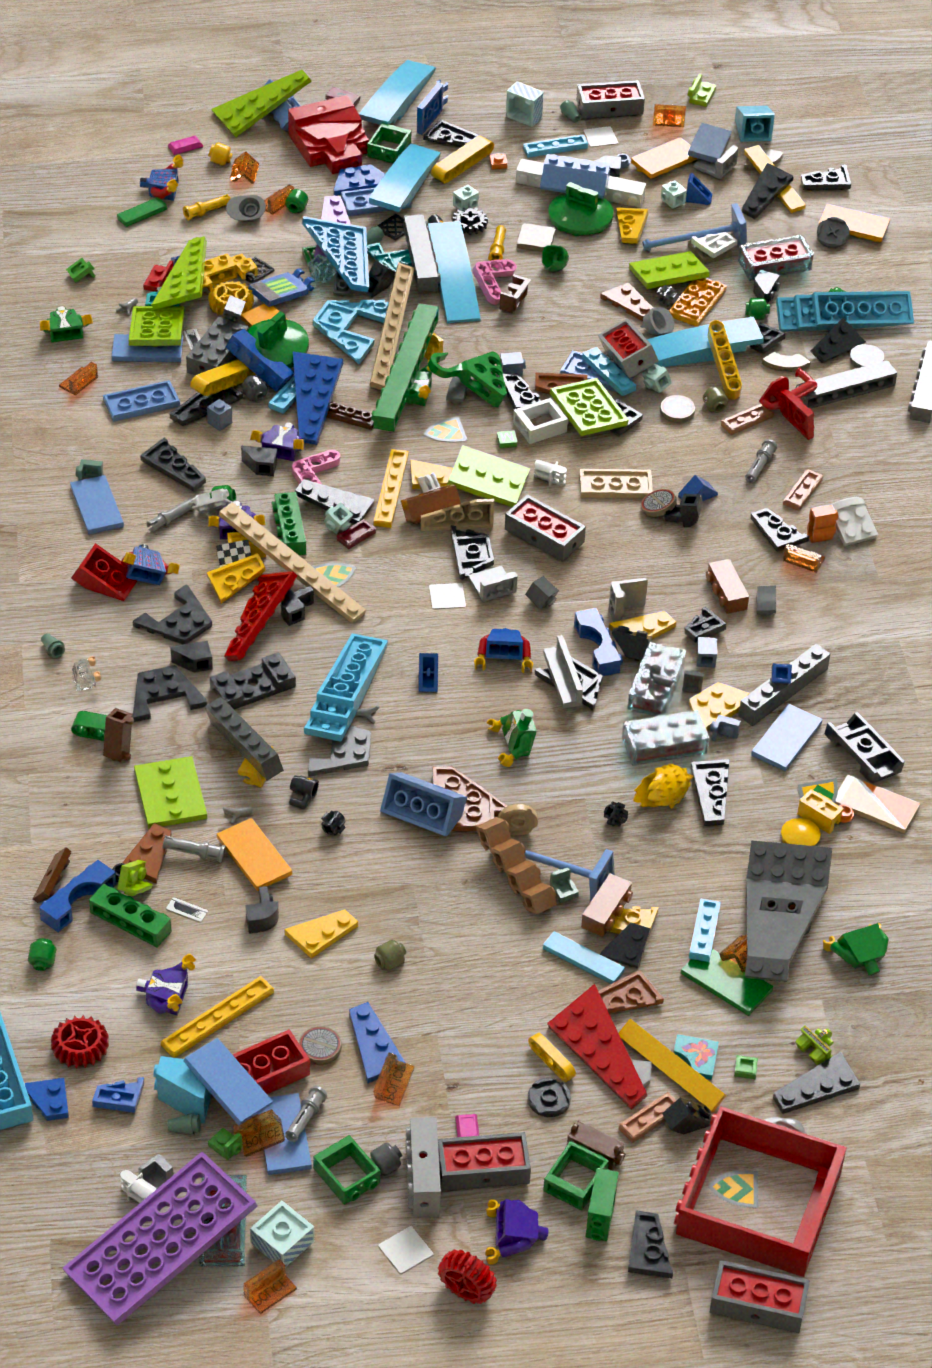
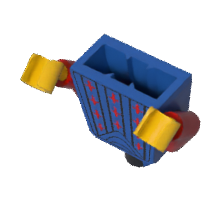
[140,155,184,201]
[121,544,180,585]
[474,628,533,673]

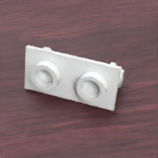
[192,488,232,513]

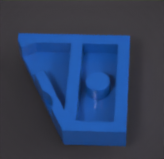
[92,1077,144,1113]

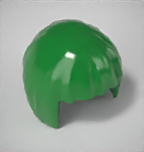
[542,245,569,272]

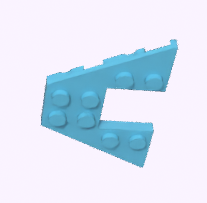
[313,299,388,364]

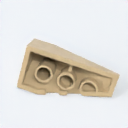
[420,499,494,531]

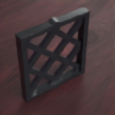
[377,213,405,241]
[237,256,274,284]

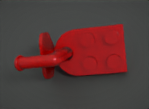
[759,368,818,440]

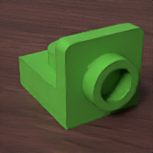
[66,258,96,283]
[208,1128,243,1161]

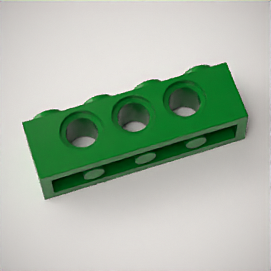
[89,884,172,948]

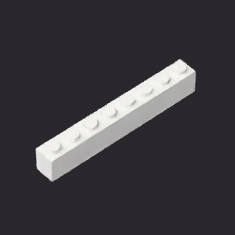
[516,159,646,208]

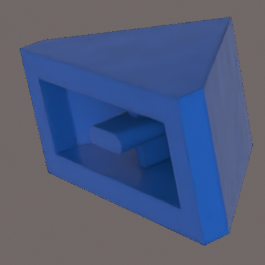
[686,173,713,205]
[678,475,718,501]
[419,653,438,692]

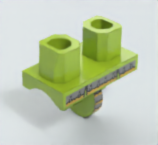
[795,1025,834,1065]

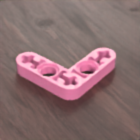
[472,259,517,305]
[292,450,340,484]

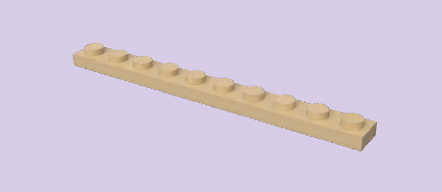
[369,263,414,390]
[219,502,366,624]

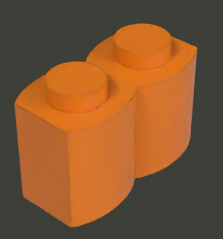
[807,505,838,543]

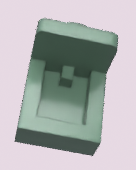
[75,459,104,481]
[550,867,579,903]

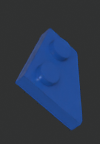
[24,1078,69,1121]

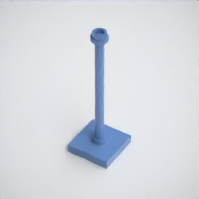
[642,203,747,251]
[524,849,615,902]

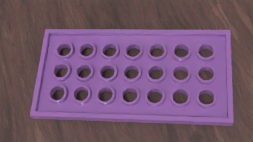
[62,1152,258,1326]

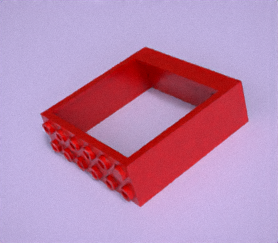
[674,1106,847,1277]

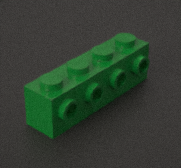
[271,492,306,555]

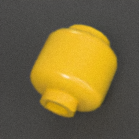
[208,142,233,166]

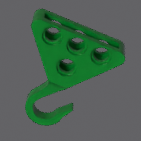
[428,351,507,407]

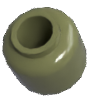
[703,387,728,413]
[374,940,406,971]

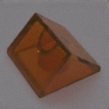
[653,104,686,127]

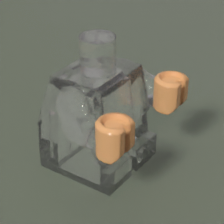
[72,656,101,691]

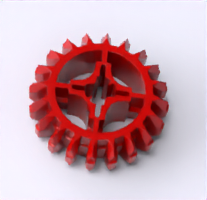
[51,1015,109,1069]
[437,1249,497,1304]

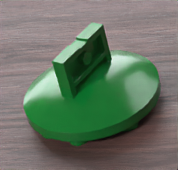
[548,182,613,237]
[247,311,309,369]

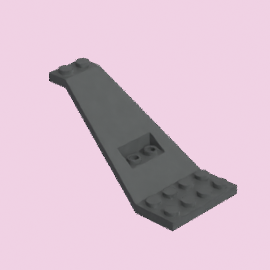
[745,840,832,982]

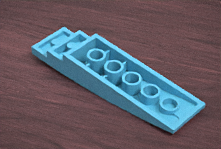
[359,60,436,125]
[369,143,441,212]
[428,221,481,323]
[776,291,914,332]
[645,317,764,370]
[304,633,388,741]

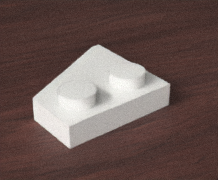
[691,232,737,258]

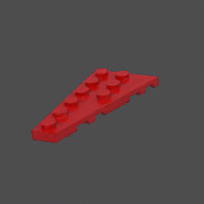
[224,571,297,661]
[547,984,647,1110]

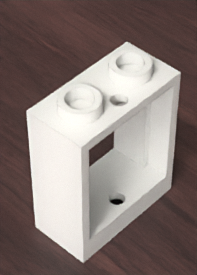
[513,398,569,444]

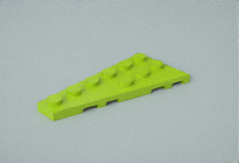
[211,69,312,137]
[151,236,207,310]

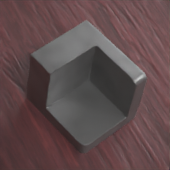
[138,1154,174,1189]

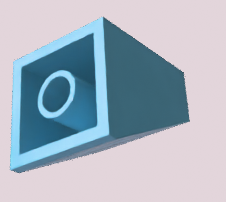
[735,106,775,142]
[153,1056,212,1124]

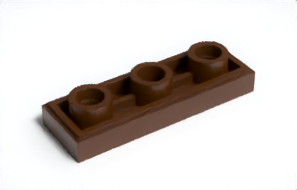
[326,402,374,430]
[33,847,71,903]

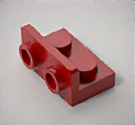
[143,260,174,292]

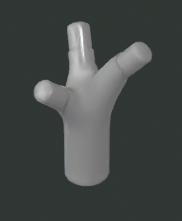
[116,298,138,316]
[355,705,380,724]
[223,806,252,824]

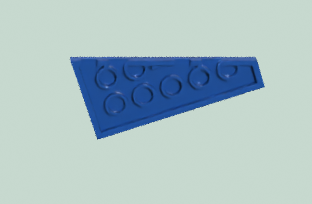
[293,352,344,445]

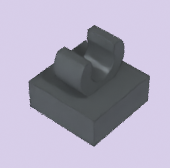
[682,670,704,693]

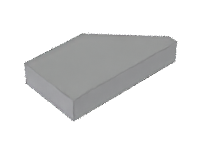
[631,1060,651,1088]

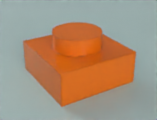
[489,154,507,170]

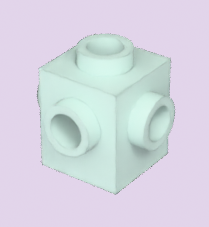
[661,180,687,209]
[453,185,479,211]
[642,364,672,393]
[324,502,353,534]

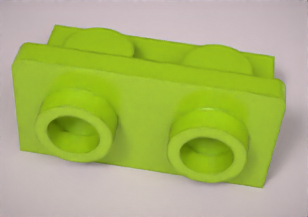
[687,74,716,107]
[117,860,153,896]

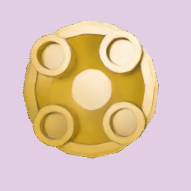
[781,818,821,846]

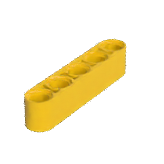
[431,136,494,184]
[707,320,742,400]
[190,359,256,396]

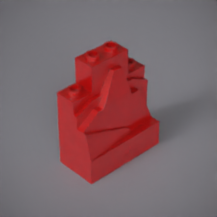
[288,95,369,175]

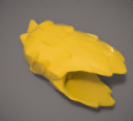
[633,764,694,809]

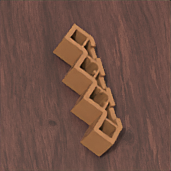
[476,817,557,914]

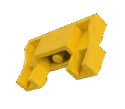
[203,253,258,291]

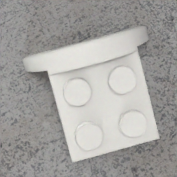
[831,497,878,546]

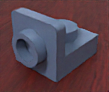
[709,715,741,741]

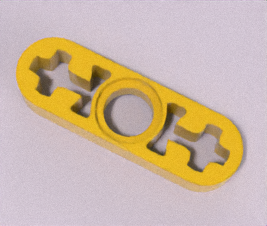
[528,1033,576,1082]

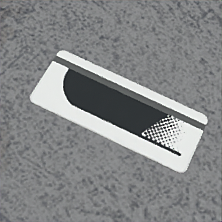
[183,329,201,350]
[166,898,208,922]

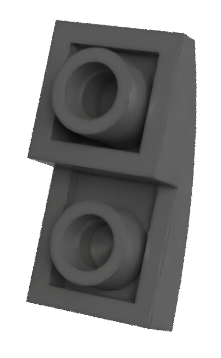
[333,270,351,296]
[446,377,468,404]
[757,585,776,616]

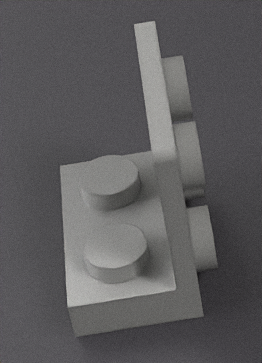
[694,146,739,179]
[468,566,518,602]
[608,578,648,622]

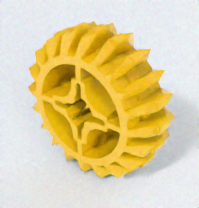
[208,280,254,318]

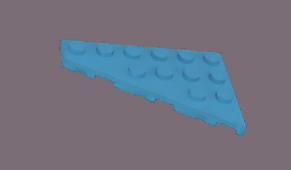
[302,216,369,292]

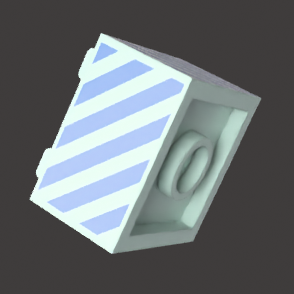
[506,82,544,127]
[250,1201,315,1269]

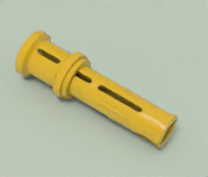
[183,194,231,220]
[488,225,506,261]

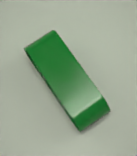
[71,711,107,741]

